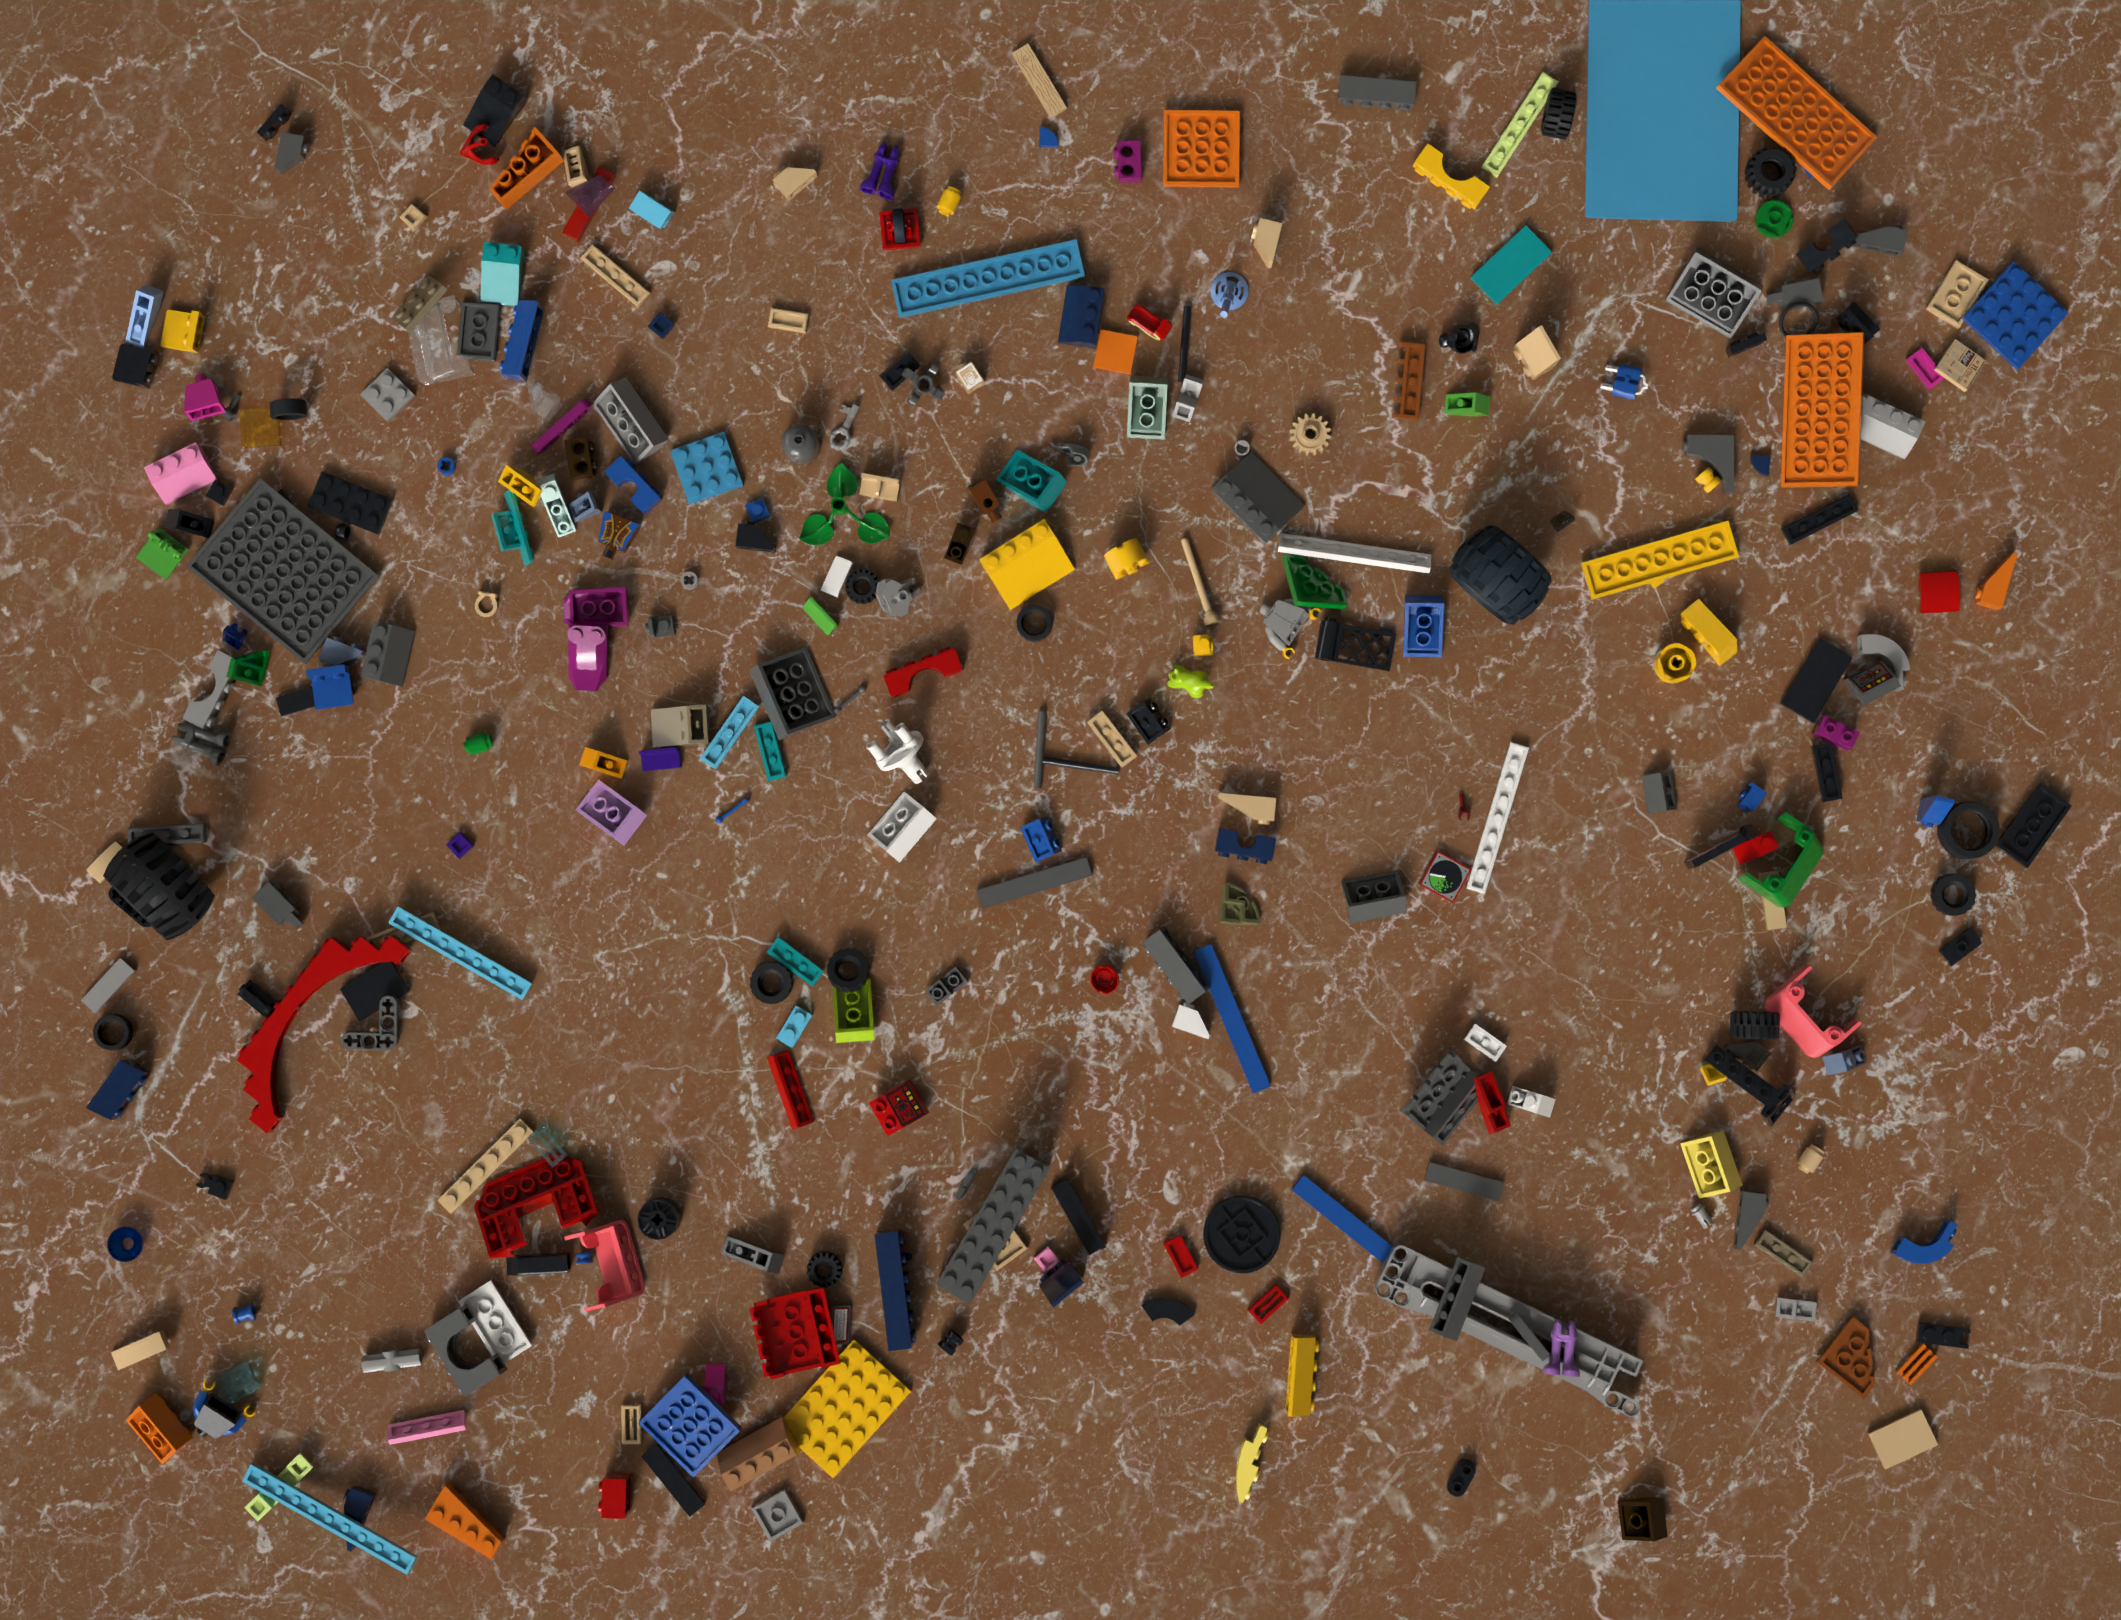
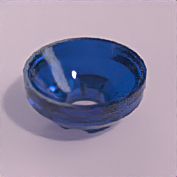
[107,1226,144,1262]

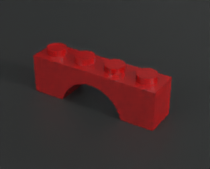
[883,647,963,699]

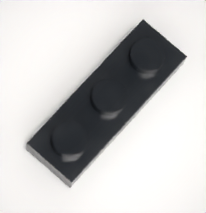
[1811,742,1843,802]

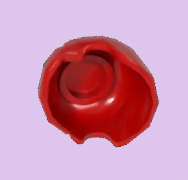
[1090,965,1119,995]

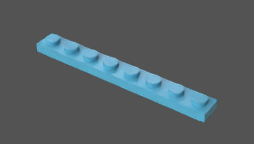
[388,906,533,1000]

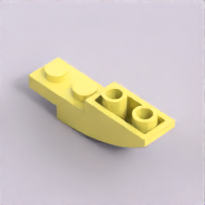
[1236,1423,1269,1503]

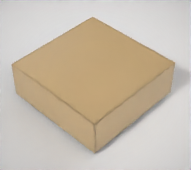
[399,204,427,231]

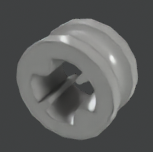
[681,572,698,590]

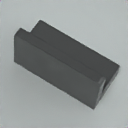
[1642,771,1678,814]

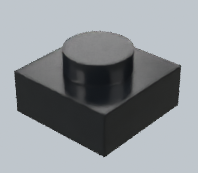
[206,480,233,506]

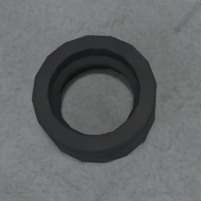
[269,398,308,421]
[1016,605,1052,642]
[93,1014,133,1051]

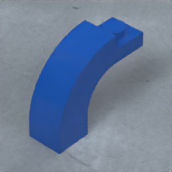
[1890,1219,1958,1264]

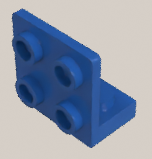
[306,664,354,710]

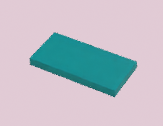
[1470,226,1552,306]

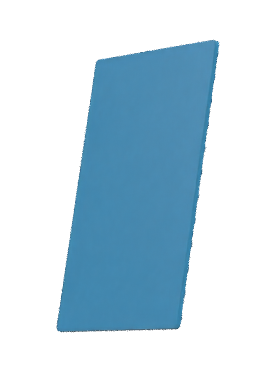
[1585,0,1741,222]

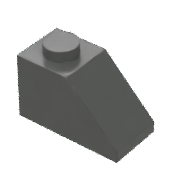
[275,132,310,174]

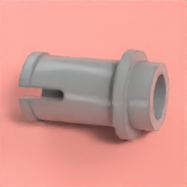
[1690,1203,1714,1229]

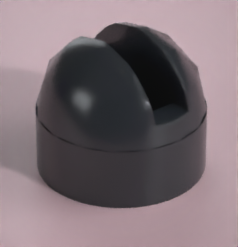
[334,524,350,540]

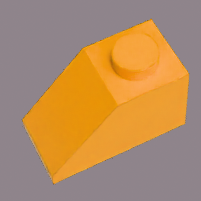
[579,747,628,779]

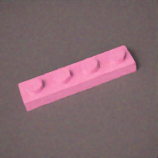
[388,1410,466,1445]

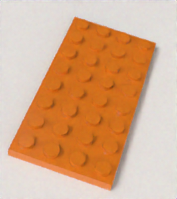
[1716,36,1878,190]
[1781,332,1865,488]

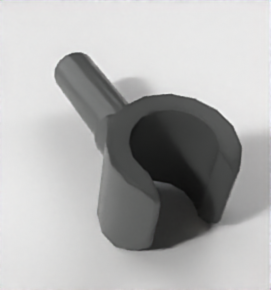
[223,394,240,422]

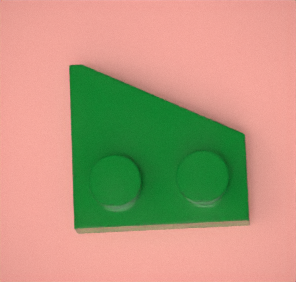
[226,649,270,686]

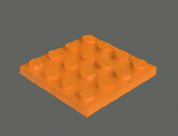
[1163,110,1240,188]

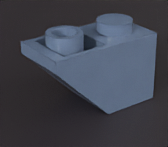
[318,636,366,666]
[1822,1045,1867,1075]

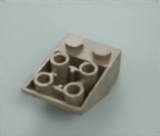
[651,704,710,748]

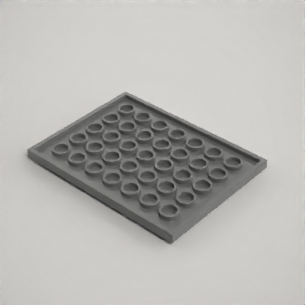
[186,478,380,664]

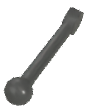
[834,685,866,714]

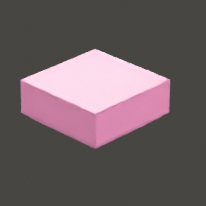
[1034,1246,1061,1273]

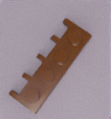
[1391,342,1425,421]

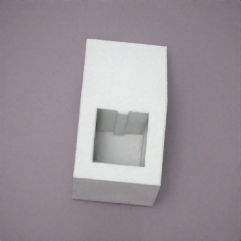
[1507,1086,1556,1118]

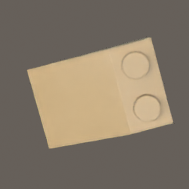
[1513,325,1561,380]

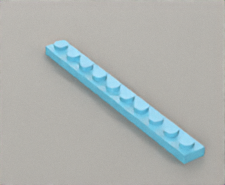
[242,1463,418,1575]

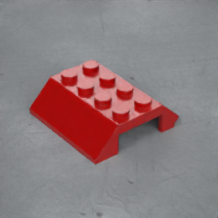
[749,1287,841,1379]

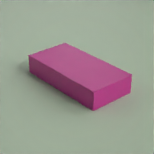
[1905,348,1944,390]

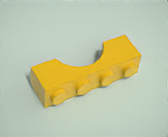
[1413,144,1490,210]

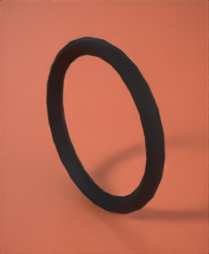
[1779,302,1818,337]

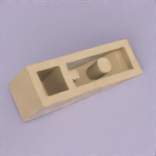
[1218,793,1276,825]

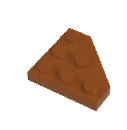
[1816,1316,1875,1399]

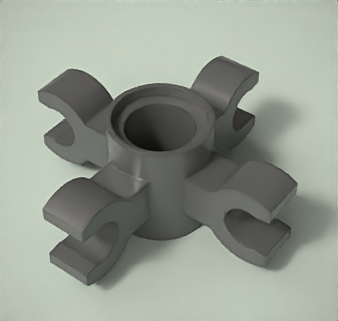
[901,363,945,406]

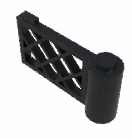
[1315,617,1396,672]

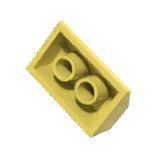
[1680,1130,1742,1198]

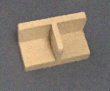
[859,473,900,502]

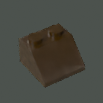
[1617,1497,1668,1542]

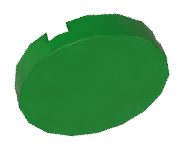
[1754,200,1794,239]

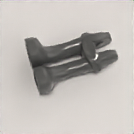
[172,723,231,766]

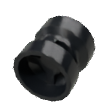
[938,1329,964,1356]

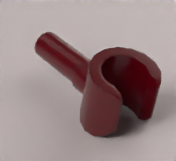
[1457,794,1470,821]

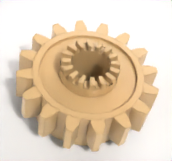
[1289,413,1331,456]

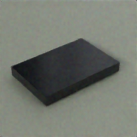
[340,962,410,1022]

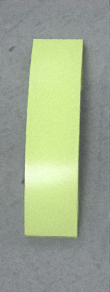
[244,1453,314,1521]

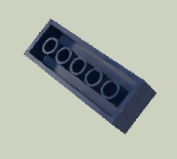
[874,1229,916,1351]

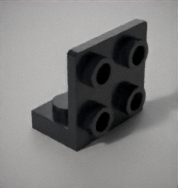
[1836,302,1880,344]

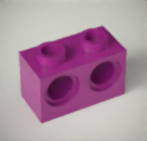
[1114,140,1142,183]
[1812,716,1860,751]

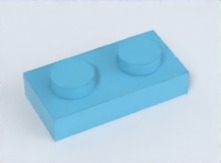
[776,1005,813,1048]

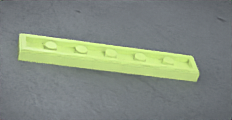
[1481,72,1559,177]

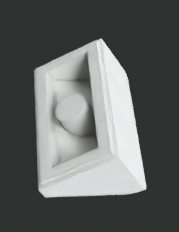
[821,556,854,598]

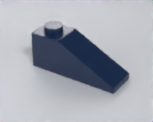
[343,1485,376,1552]

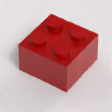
[598,1473,631,1519]

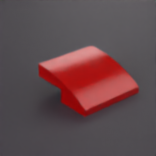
[1918,571,1960,613]

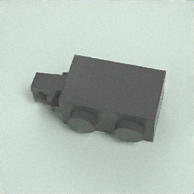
[1766,277,1824,312]
[252,881,304,929]

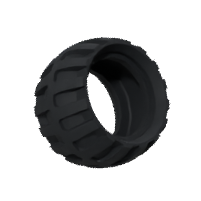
[103,832,215,941]

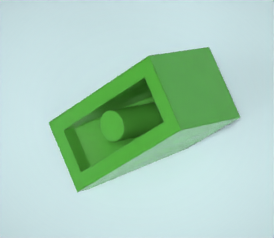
[1444,392,1490,417]

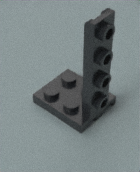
[1704,1045,1795,1127]

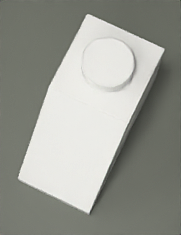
[1172,1002,1210,1039]

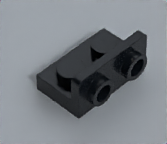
[1126,698,1171,745]

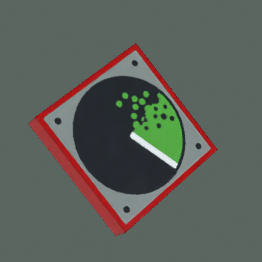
[1419,851,1471,903]

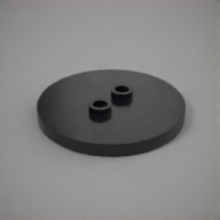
[1203,1195,1281,1274]

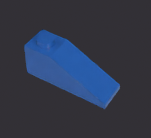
[1916,796,1955,828]

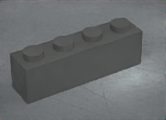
[1337,75,1416,111]
[1142,926,1211,1004]
[1429,1257,1485,1341]

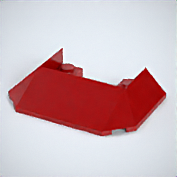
[474,1152,598,1258]

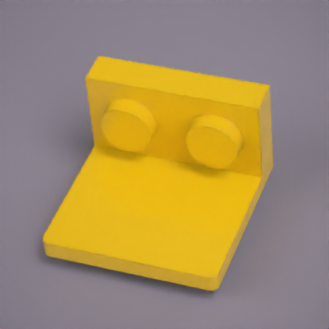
[160,310,205,353]

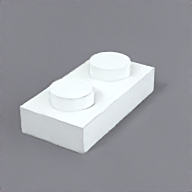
[1464,1024,1507,1062]

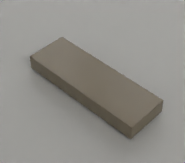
[1753,1229,1813,1278]

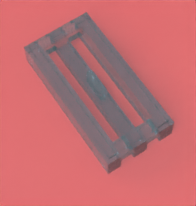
[528,1125,567,1168]

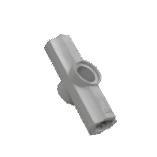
[361,1348,423,1373]

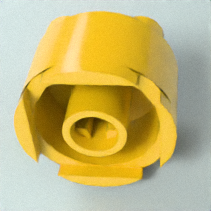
[1104,538,1150,580]
[1654,643,1696,684]

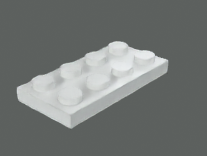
[458,1280,533,1363]

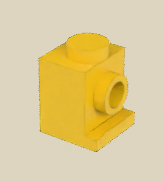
[1192,634,1213,657]

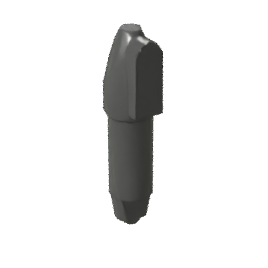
[956,1168,977,1200]

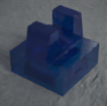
[222,623,247,650]

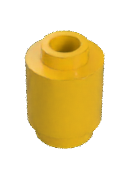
[937,186,961,216]

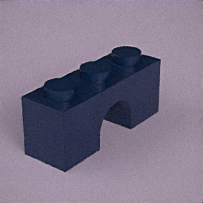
[1214,828,1276,864]

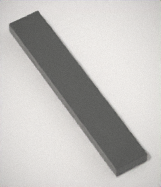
[976,857,1092,909]

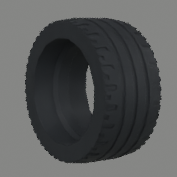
[1937,801,2000,859]

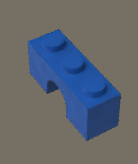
[604,456,662,516]

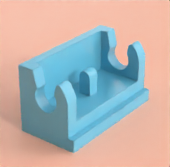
[629,191,675,229]

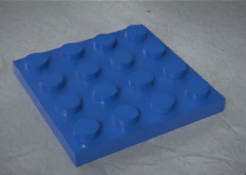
[1961,261,2069,370]
[638,1373,743,1477]

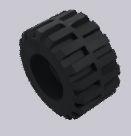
[1541,88,1577,140]
[1744,146,1797,198]
[1730,1011,1780,1040]

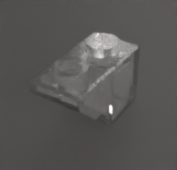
[527,381,563,423]

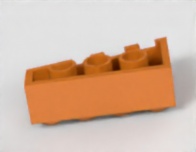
[489,127,564,210]
[425,1482,505,1559]

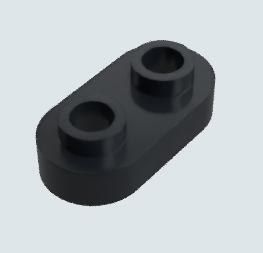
[1446,1459,1476,1497]

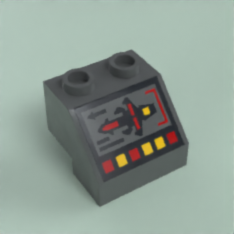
[1843,660,1901,705]

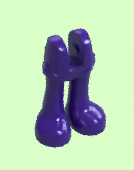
[859,141,900,200]

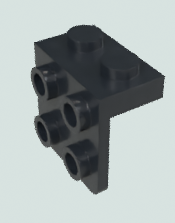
[112,344,158,389]

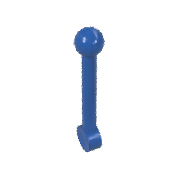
[716,797,750,823]

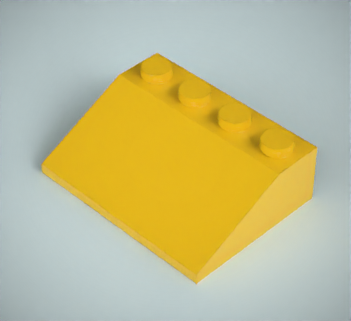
[979,519,1075,610]

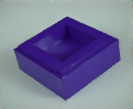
[446,832,474,859]

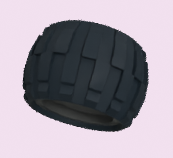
[1449,525,1552,625]

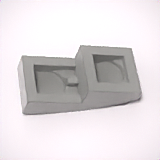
[1775,1297,1817,1322]

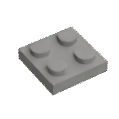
[360,368,415,423]

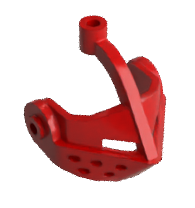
[460,124,500,165]

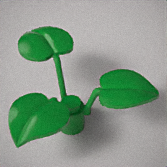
[799,463,890,545]

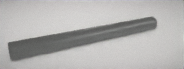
[1034,711,1046,788]

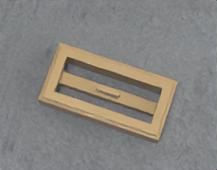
[621,1404,642,1444]

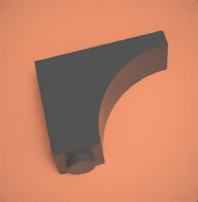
[1682,435,1734,495]

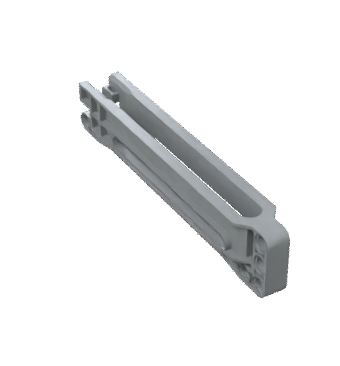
[1374,1244,1643,1417]

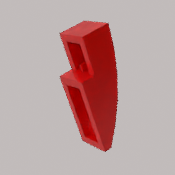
[1474,1071,1511,1135]

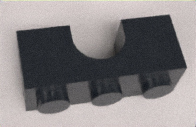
[1796,218,1859,273]

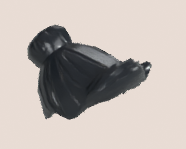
[1439,322,1479,354]

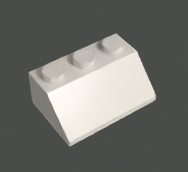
[867,792,937,863]

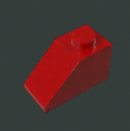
[1732,830,1779,865]

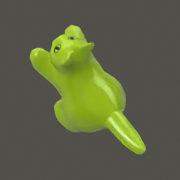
[1167,664,1214,698]

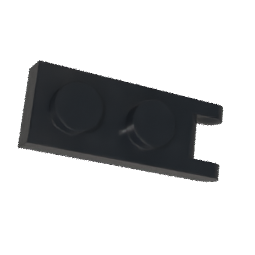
[1916,1322,1971,1349]

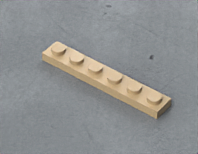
[437,1118,534,1214]

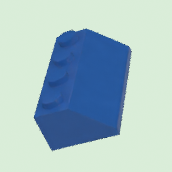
[499,300,544,382]

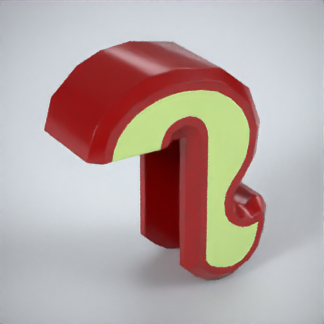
[1127,304,1173,341]

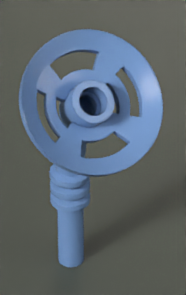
[1211,272,1249,318]

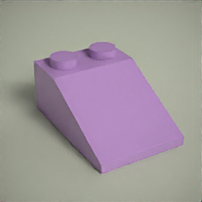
[576,779,647,846]

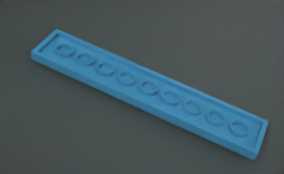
[891,239,1085,318]

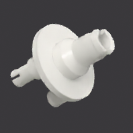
[866,719,928,784]

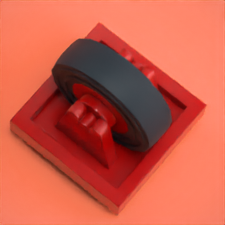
[879,208,921,251]

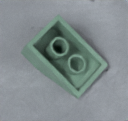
[1127,376,1169,440]

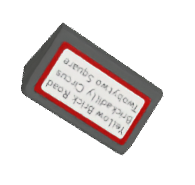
[831,1304,851,1344]

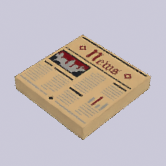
[1934,339,1986,392]

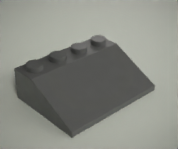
[1666,247,1763,338]
[1211,452,1305,546]
[749,647,836,740]

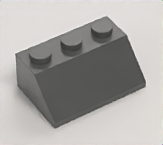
[361,621,415,687]
[1341,870,1407,923]

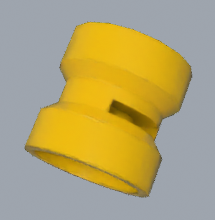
[1695,466,1722,493]

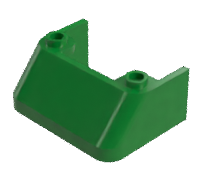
[1737,812,1824,908]

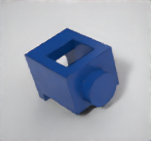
[1737,782,1767,813]

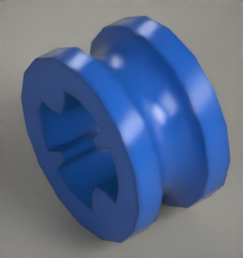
[437,457,456,476]
[575,1252,593,1264]

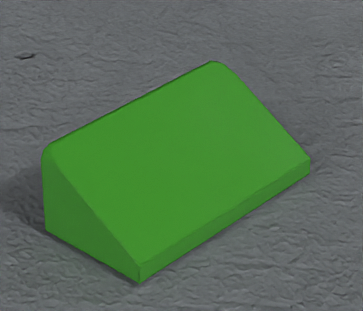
[803,597,838,635]

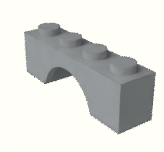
[183,650,234,730]

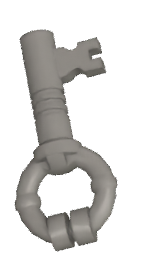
[830,404,860,451]

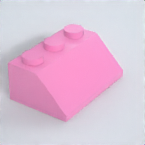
[144,442,218,505]

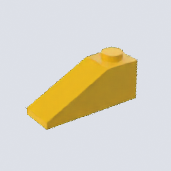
[498,465,543,507]

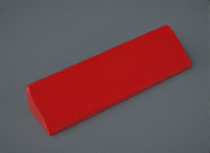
[562,167,616,242]
[767,1050,814,1130]

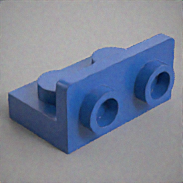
[1020,816,1062,863]

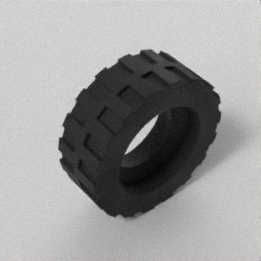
[1930,873,1977,916]
[827,948,870,993]
[750,962,793,1004]

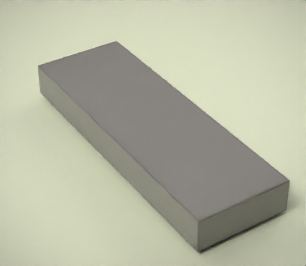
[81,958,136,1013]

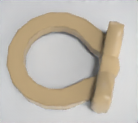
[475,591,498,617]

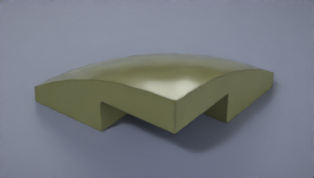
[1219,882,1260,925]

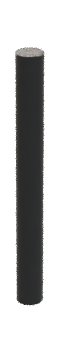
[1178,306,1191,383]
[1043,757,1120,775]

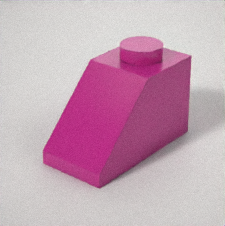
[704,1364,726,1406]

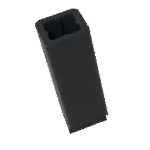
[506,1252,570,1276]

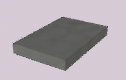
[457,301,501,362]

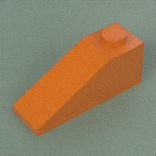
[1974,552,2018,610]

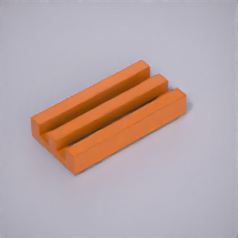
[1896,1343,1938,1385]

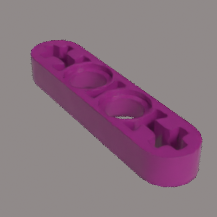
[531,398,593,455]

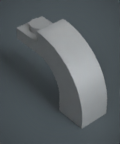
[1857,634,1910,692]

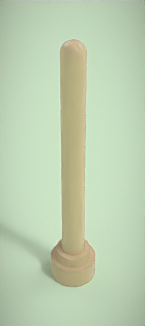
[1181,537,1220,626]

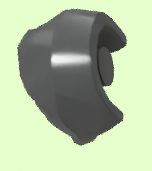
[1051,442,1091,466]

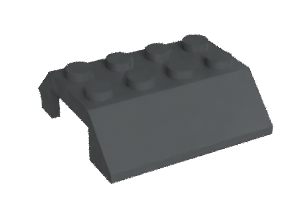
[1400,1050,1479,1145]

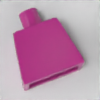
[184,374,226,421]

